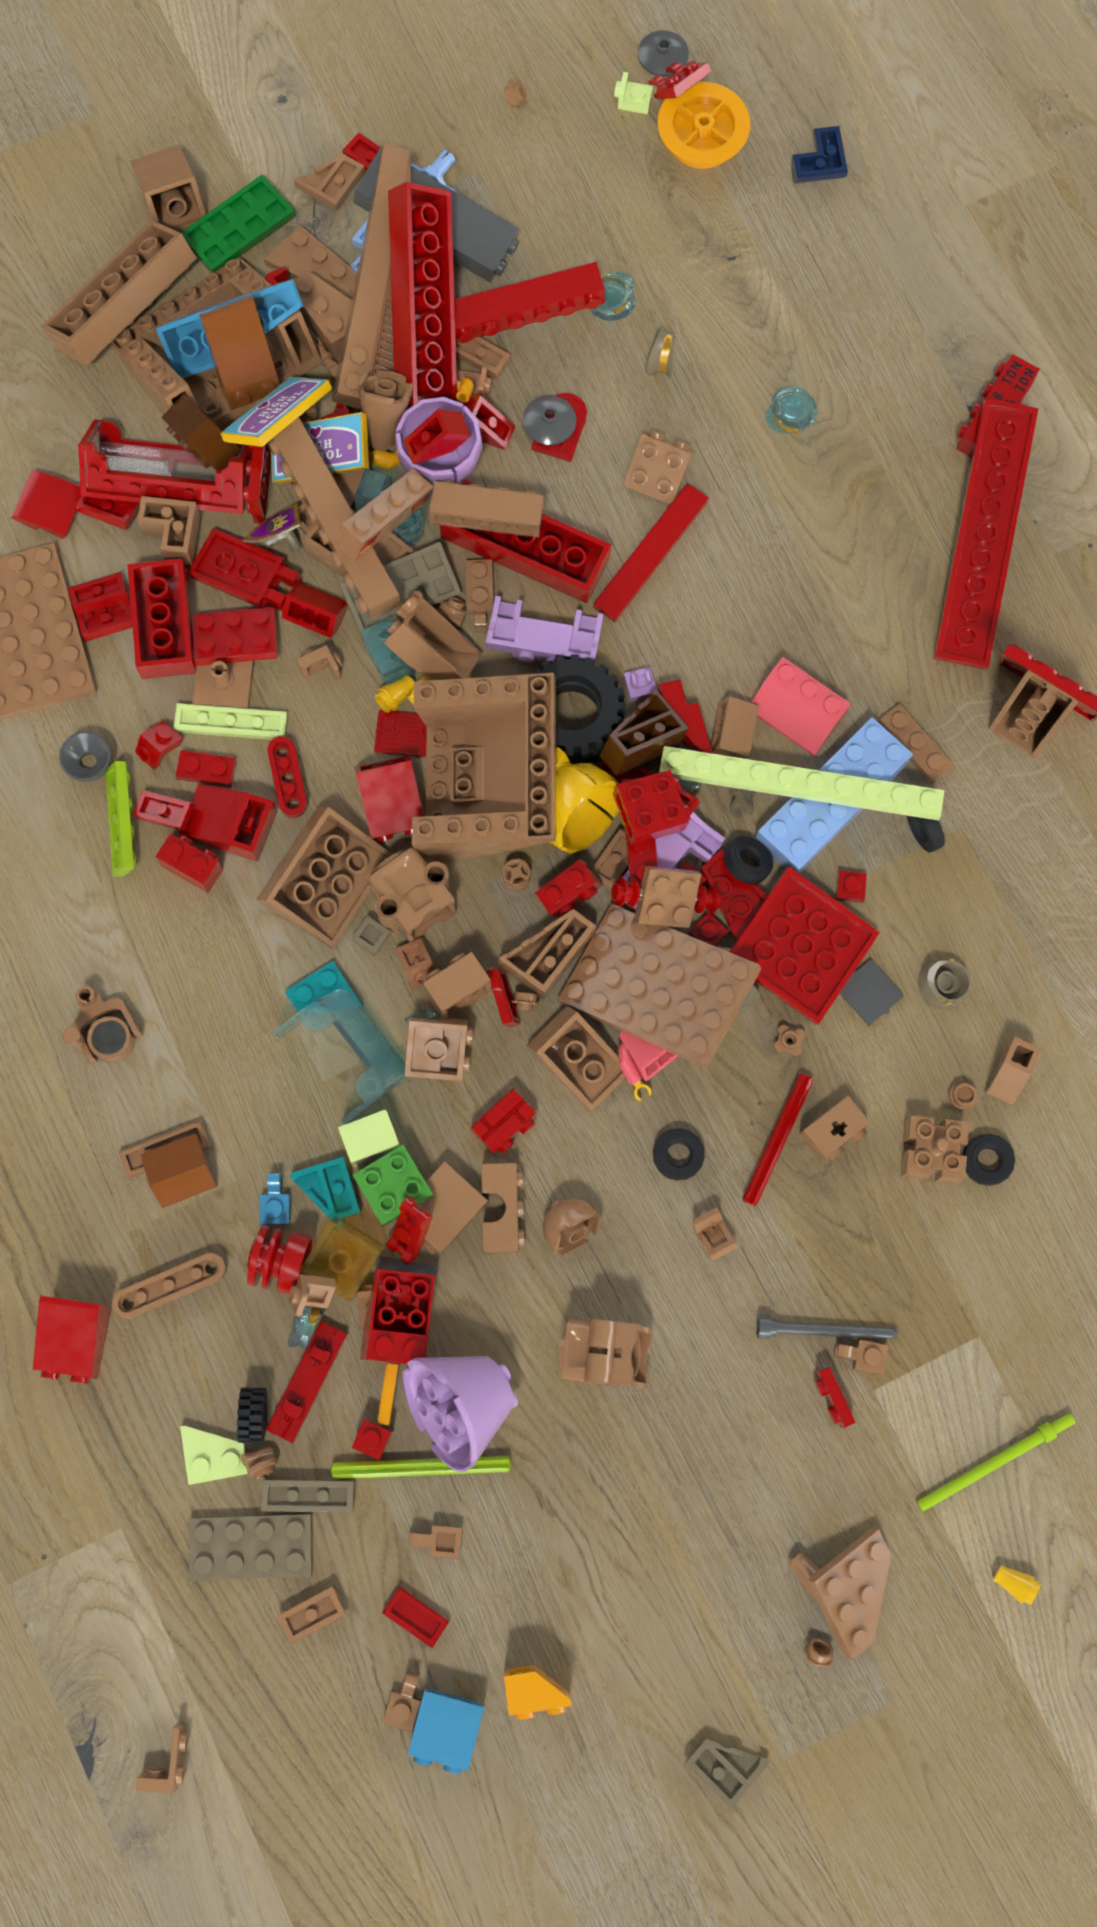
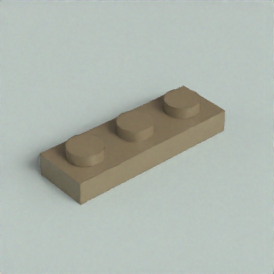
[261,1480,354,1512]

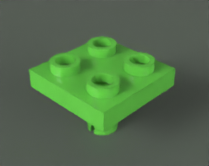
[353,1145,434,1227]

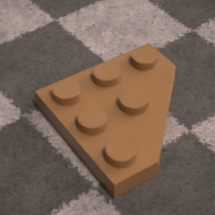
[807,1528,891,1660]

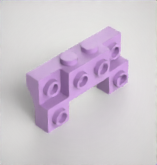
[486,596,603,664]
[623,812,726,913]

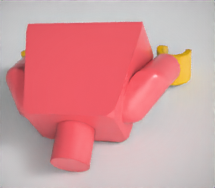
[618,1031,678,1101]

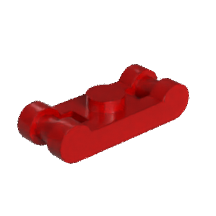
[386,1197,433,1266]

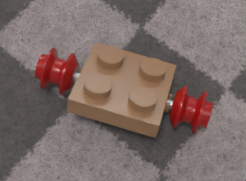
[611,866,721,928]

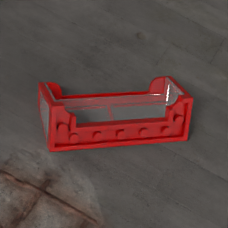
[78,419,252,514]

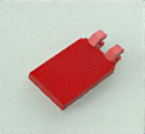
[187,528,302,612]

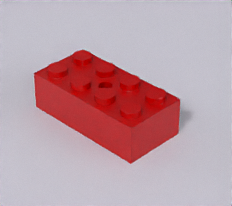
[127,558,196,679]

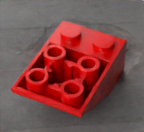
[178,784,277,862]
[360,1269,435,1365]

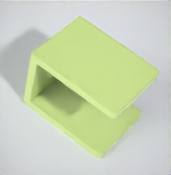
[338,1110,400,1167]

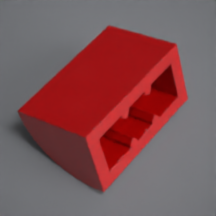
[281,582,348,638]

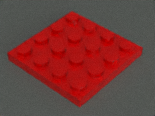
[729,867,880,1025]

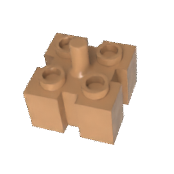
[901,1115,969,1184]

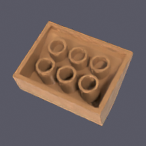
[256,806,393,948]

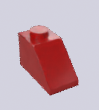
[458,395,516,450]
[403,409,471,465]

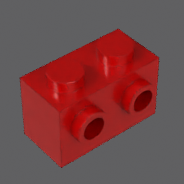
[155,833,223,893]
[535,859,603,918]

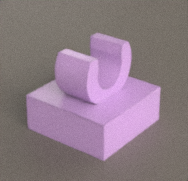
[623,667,656,702]

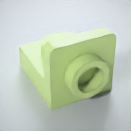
[614,72,653,114]

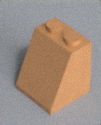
[130,144,206,232]

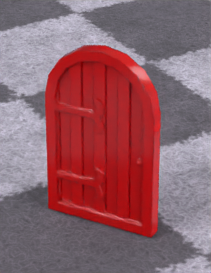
[531,393,587,462]
[374,710,427,758]

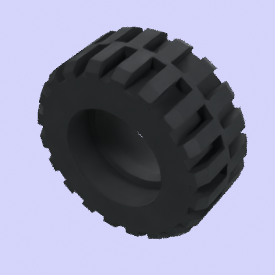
[531,655,625,764]

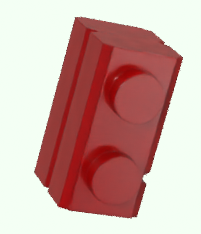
[470,1088,536,1156]

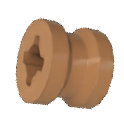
[502,859,530,892]

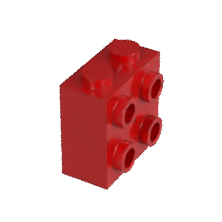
[613,769,691,846]

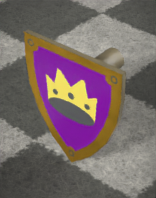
[243,502,302,551]

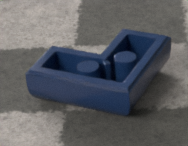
[791,126,848,183]

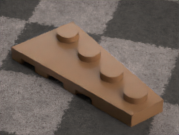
[264,225,357,300]

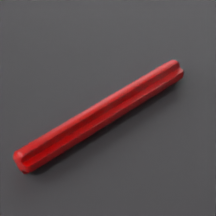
[743,1073,813,1206]

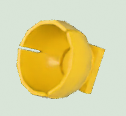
[549,747,619,854]

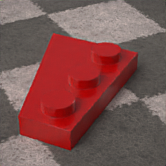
[700,849,767,941]

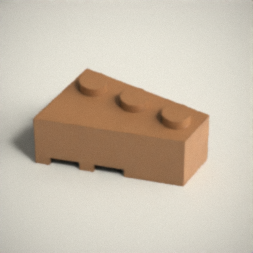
[294,271,351,360]
[498,909,596,1000]

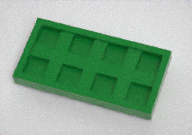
[180,175,295,273]

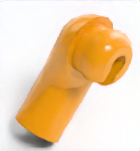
[456,378,474,403]
[368,448,400,470]

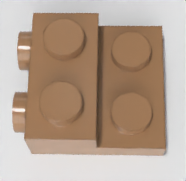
[404,1017,473,1081]

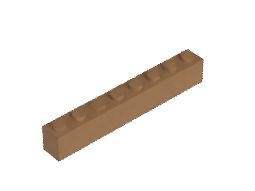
[267,417,401,620]

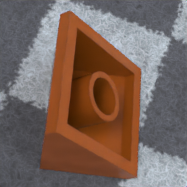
[141,1133,217,1208]

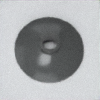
[638,30,689,77]
[523,395,576,446]

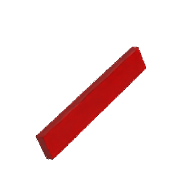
[593,483,709,622]

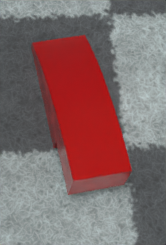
[658,679,712,754]

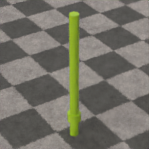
[916,1413,1076,1512]

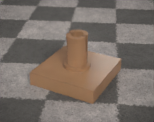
[192,661,254,709]

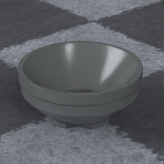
[59,732,111,782]

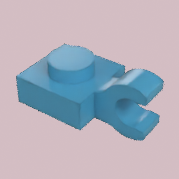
[260,1173,290,1225]

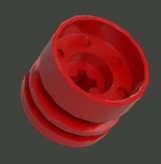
[247,1224,313,1295]

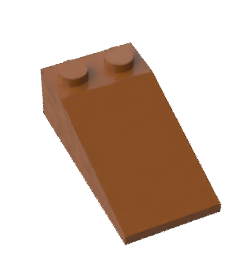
[199,296,279,410]

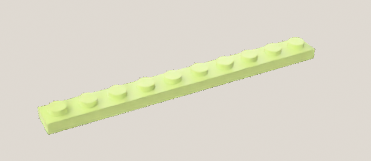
[659,746,945,821]

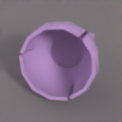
[395,397,483,491]

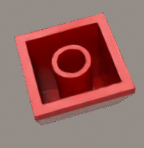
[355,755,424,841]
[33,1295,111,1384]

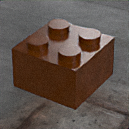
[161,393,241,471]

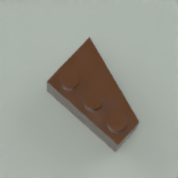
[600,688,689,776]

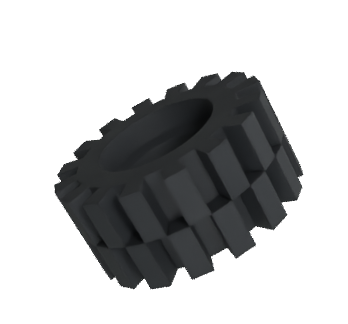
[237,1387,267,1443]

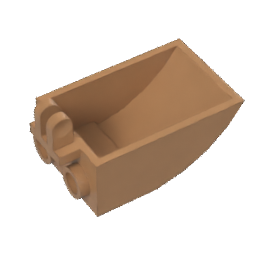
[384,591,482,680]

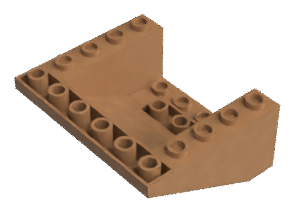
[110,257,322,428]
[412,673,556,863]

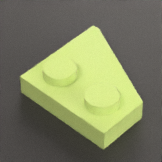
[180,1426,248,1485]

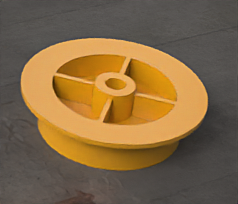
[657,82,750,169]

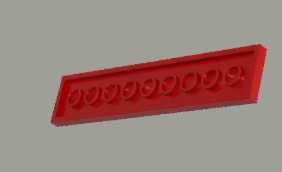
[933,398,1039,670]

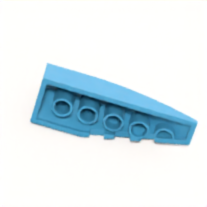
[155,279,304,379]

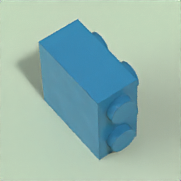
[408,1687,485,1774]

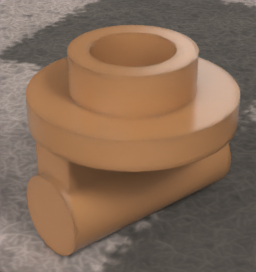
[437,597,467,629]
[241,1446,277,1479]

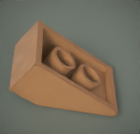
[526,1006,626,1112]

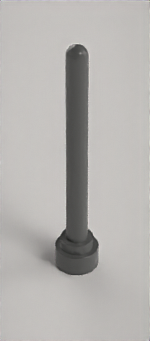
[756,1315,898,1339]

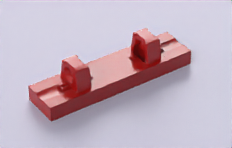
[266,1321,348,1444]

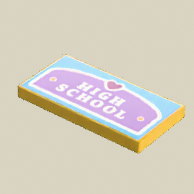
[220,376,332,447]
[271,412,369,484]

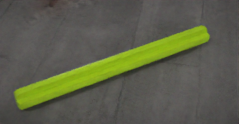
[331,1455,510,1479]

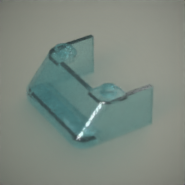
[272,989,406,1125]

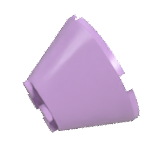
[403,1356,518,1472]

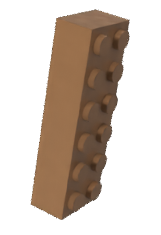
[41,220,197,366]

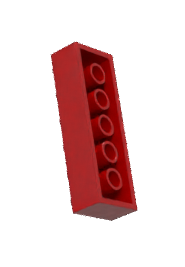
[440,479,612,603]

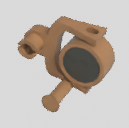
[63,986,143,1064]

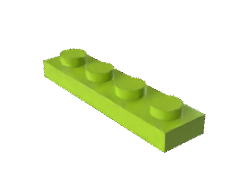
[105,761,136,877]

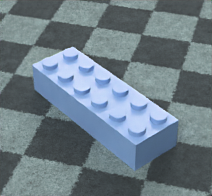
[755,717,913,874]

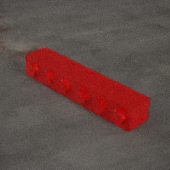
[454,262,605,343]

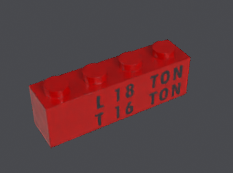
[957,354,1040,458]

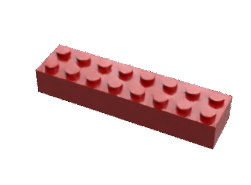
[388,182,457,411]

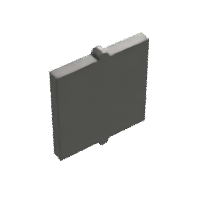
[839,959,904,1026]

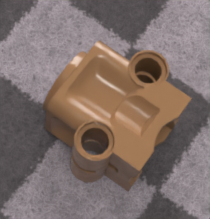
[368,847,456,943]
[559,1318,653,1389]

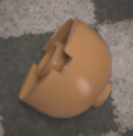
[542,1198,602,1255]

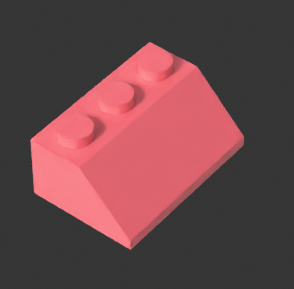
[751,657,851,757]

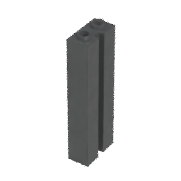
[353,148,519,283]

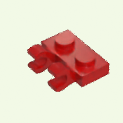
[648,60,711,99]

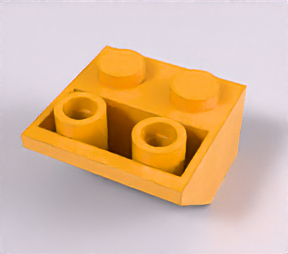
[504,1665,571,1720]

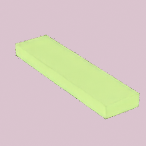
[174,703,288,740]

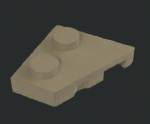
[684,1739,770,1809]

